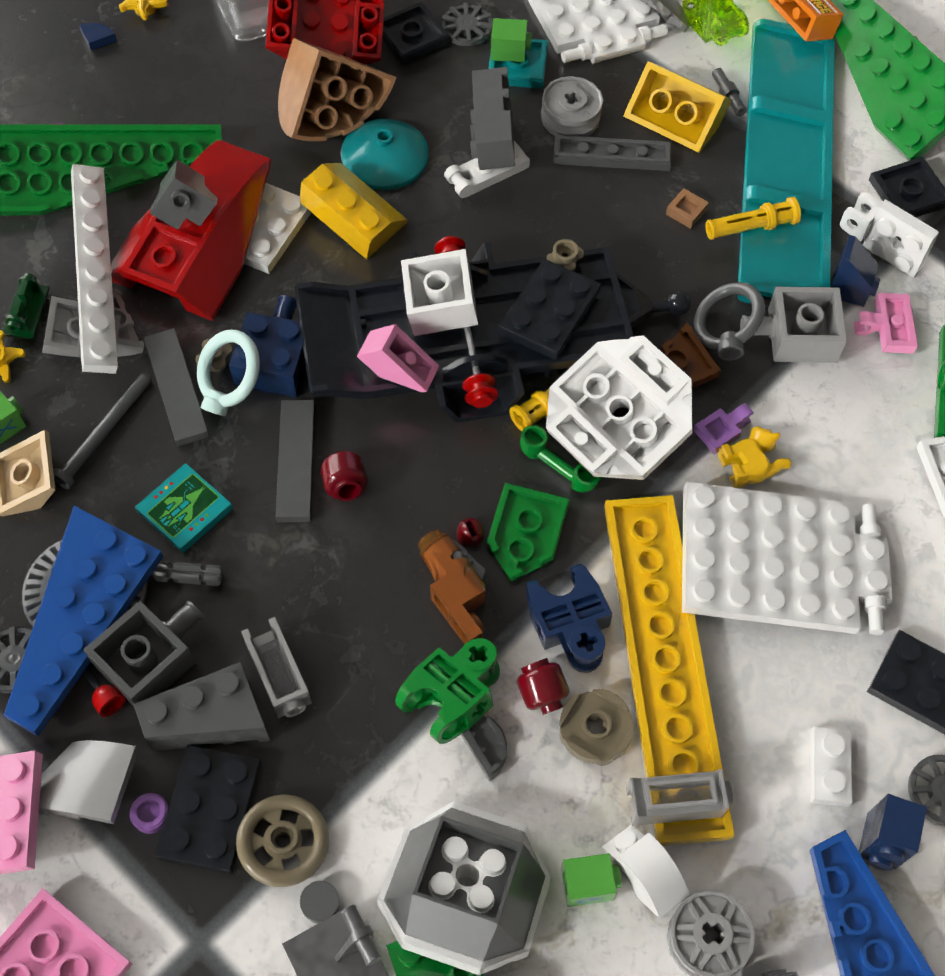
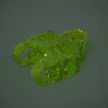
[682,0,749,46]

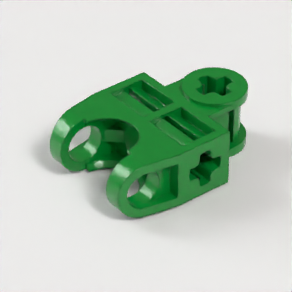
[395,638,500,744]

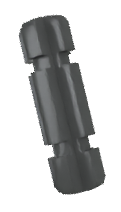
[153,561,223,586]

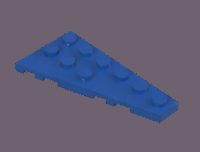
[4,506,164,736]
[809,830,935,976]

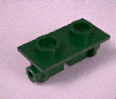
[3,273,50,339]

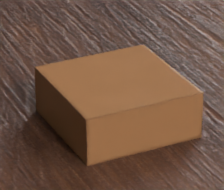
[666,188,709,229]

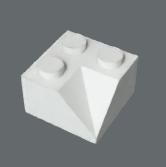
[401,249,478,336]

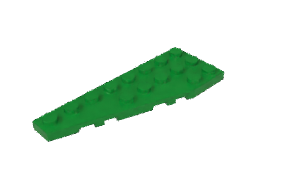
[830,0,945,161]
[0,124,222,216]

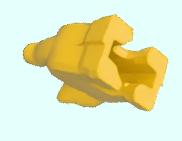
[718,426,792,489]

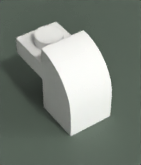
[602,825,690,919]

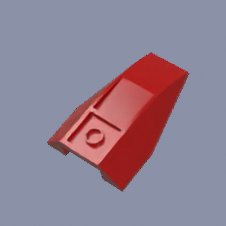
[265,0,384,65]
[111,140,272,321]

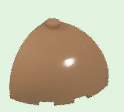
[278,38,397,141]

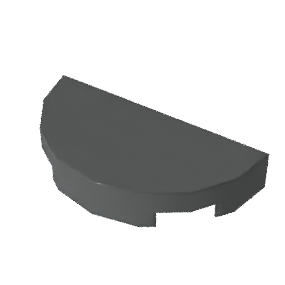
[461,716,507,782]

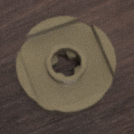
[559,689,634,766]

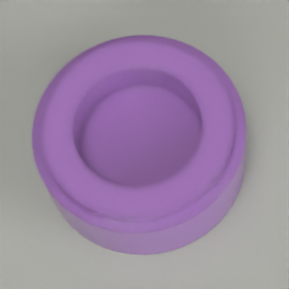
[130,793,169,834]

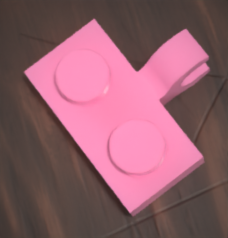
[854,293,918,354]

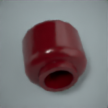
[321,451,368,501]
[517,658,570,715]

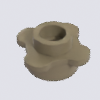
[547,239,584,271]
[195,339,233,372]

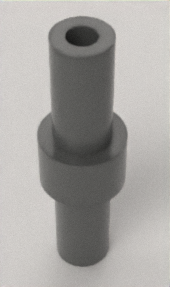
[712,68,747,116]

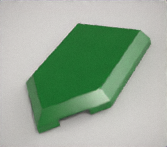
[487,483,570,582]

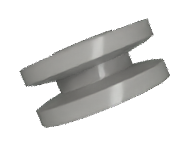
[540,76,603,137]
[667,890,756,976]

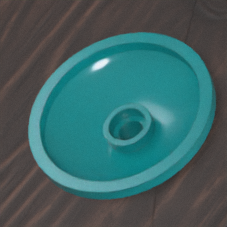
[341,119,429,190]

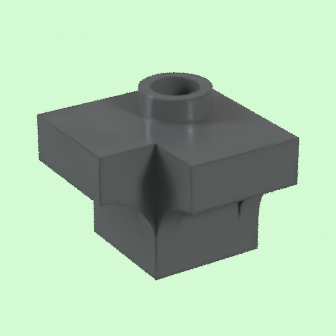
[150,160,218,230]

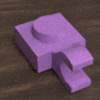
[694,403,754,455]

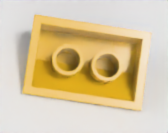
[623,61,732,153]
[300,163,407,260]

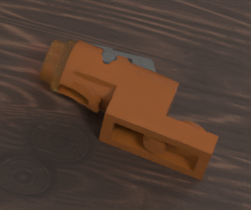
[418,530,486,645]

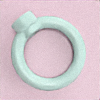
[197,329,260,416]

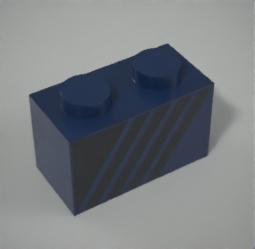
[859,794,927,871]

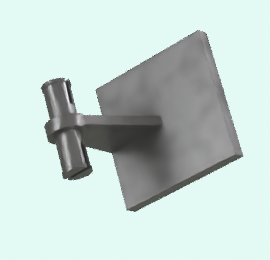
[282,905,389,976]

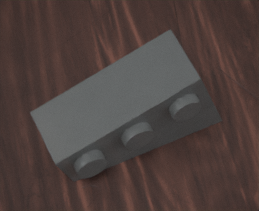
[470,67,515,170]
[133,662,270,751]

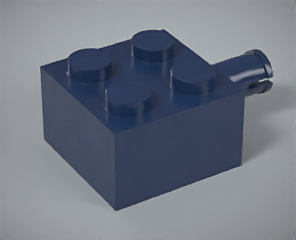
[229,295,306,398]

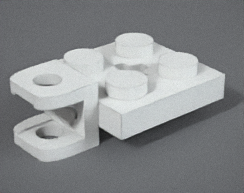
[840,192,939,278]

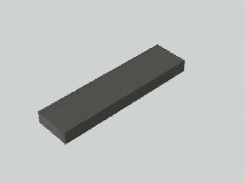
[553,135,671,171]
[144,328,209,447]
[275,400,315,522]

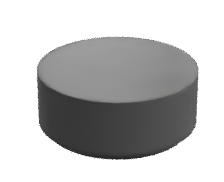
[300,881,340,923]

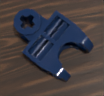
[526,564,612,673]

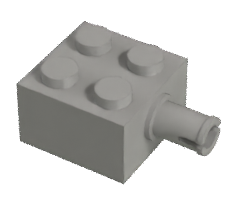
[740,287,847,363]

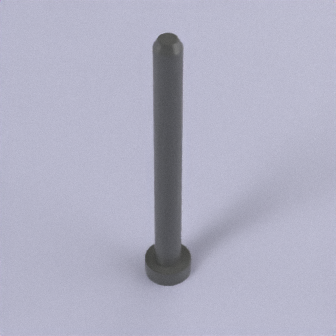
[53,372,152,490]

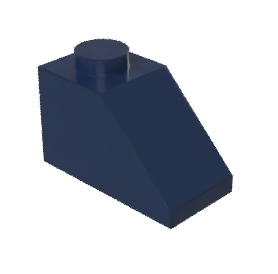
[830,235,880,307]

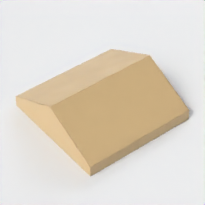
[0,430,55,517]

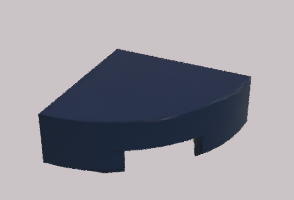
[79,23,117,50]

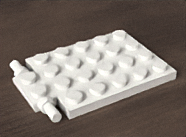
[528,0,668,64]
[682,482,893,635]

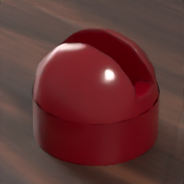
[456,517,484,548]

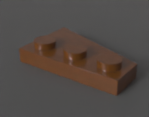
[660,322,721,389]

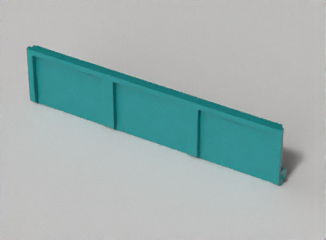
[737,19,835,303]

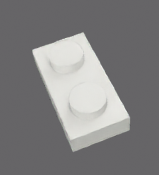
[811,727,852,807]

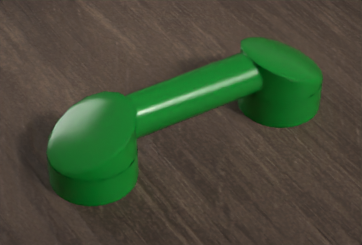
[520,425,601,492]

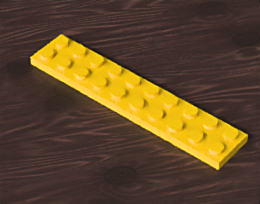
[604,495,735,846]

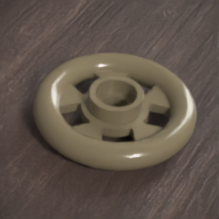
[236,794,329,887]

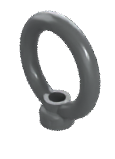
[693,282,765,361]

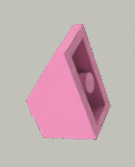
[357,324,439,393]

